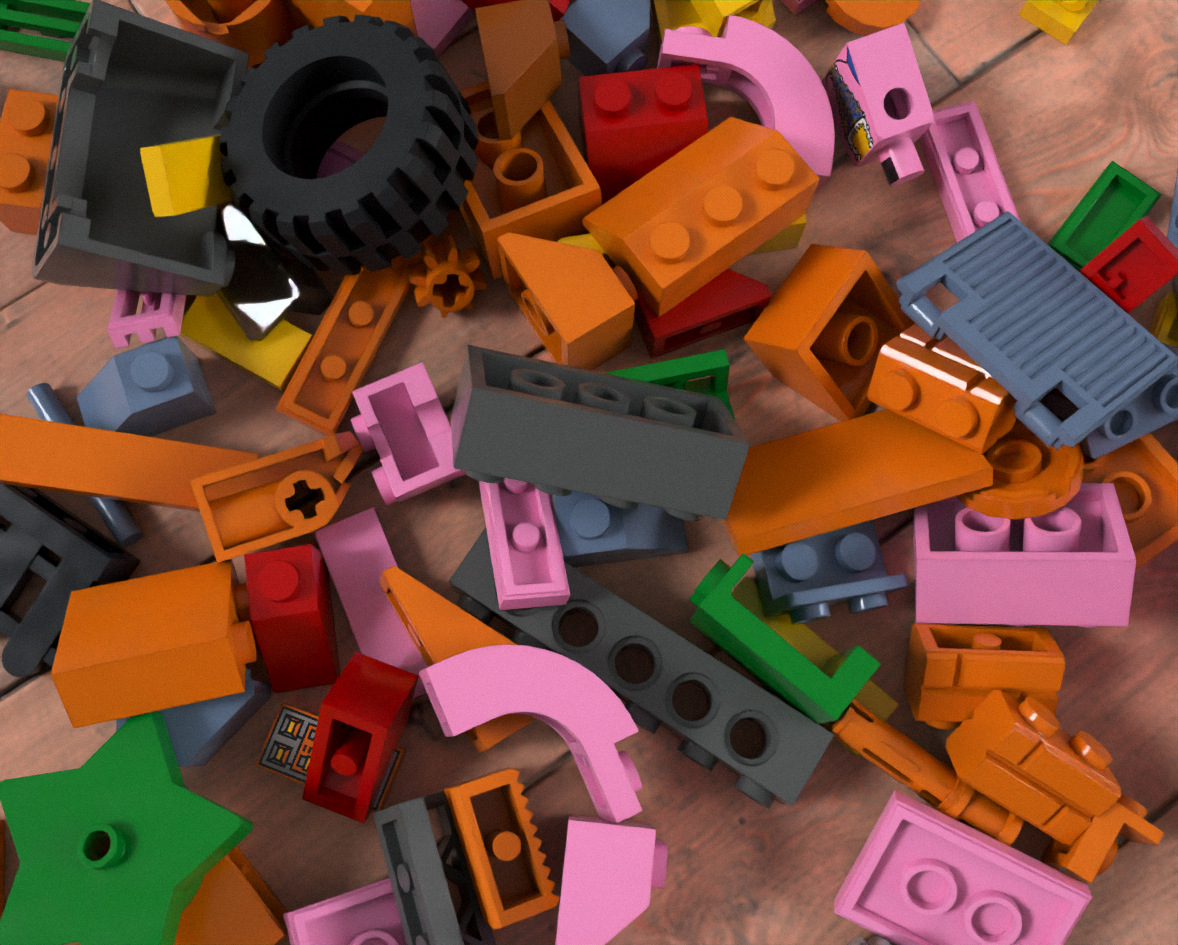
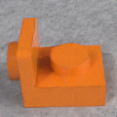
[1040,793,1165,883]

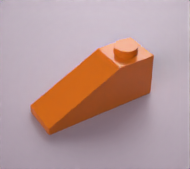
[379,566,537,754]

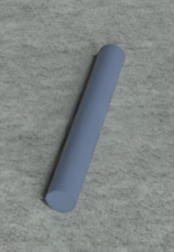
[26,383,143,547]

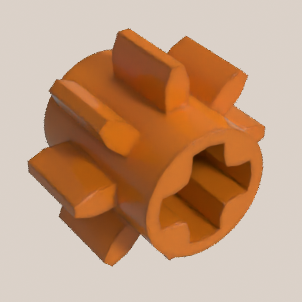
[407,235,487,318]

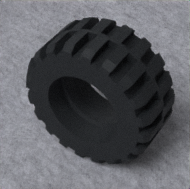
[220,15,478,275]

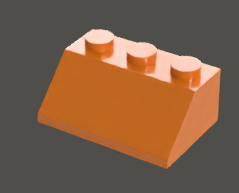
[583,117,820,318]

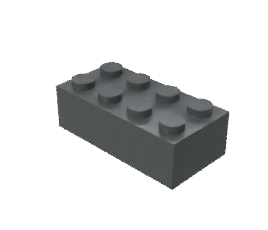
[451,345,750,521]

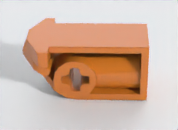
[189,431,363,563]

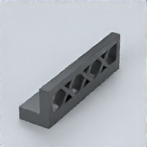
[372,791,496,945]

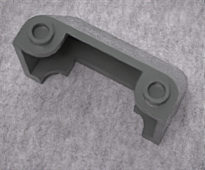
[32,0,249,297]

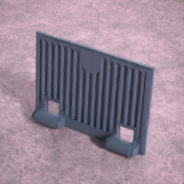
[896,211,1178,451]

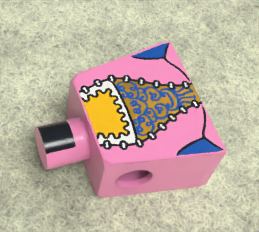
[822,23,934,187]

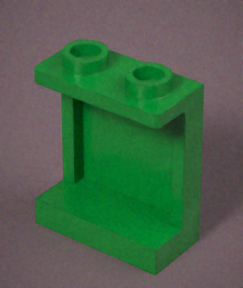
[688,553,881,724]

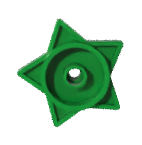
[0,711,253,945]

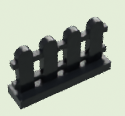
[0,484,141,677]

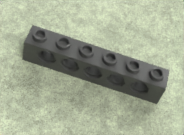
[449,527,835,809]

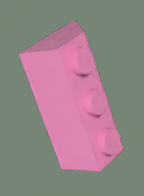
[913,483,1136,628]

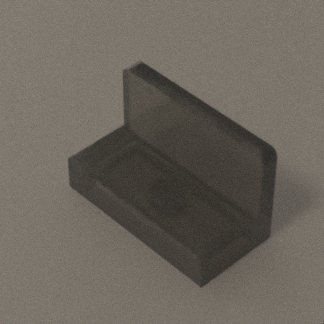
[215,200,334,341]

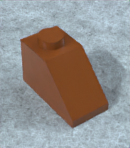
[475,0,570,141]

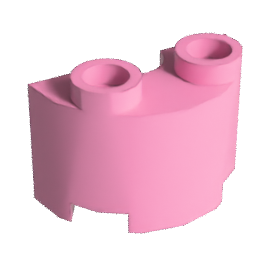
[351,362,465,505]

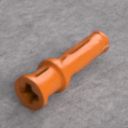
[826,698,1024,846]

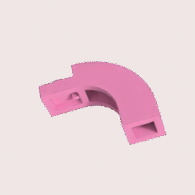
[657,15,835,194]
[419,645,643,823]

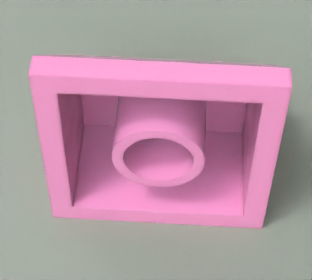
[555,814,668,945]

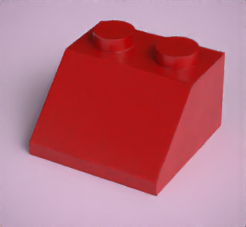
[578,64,708,205]

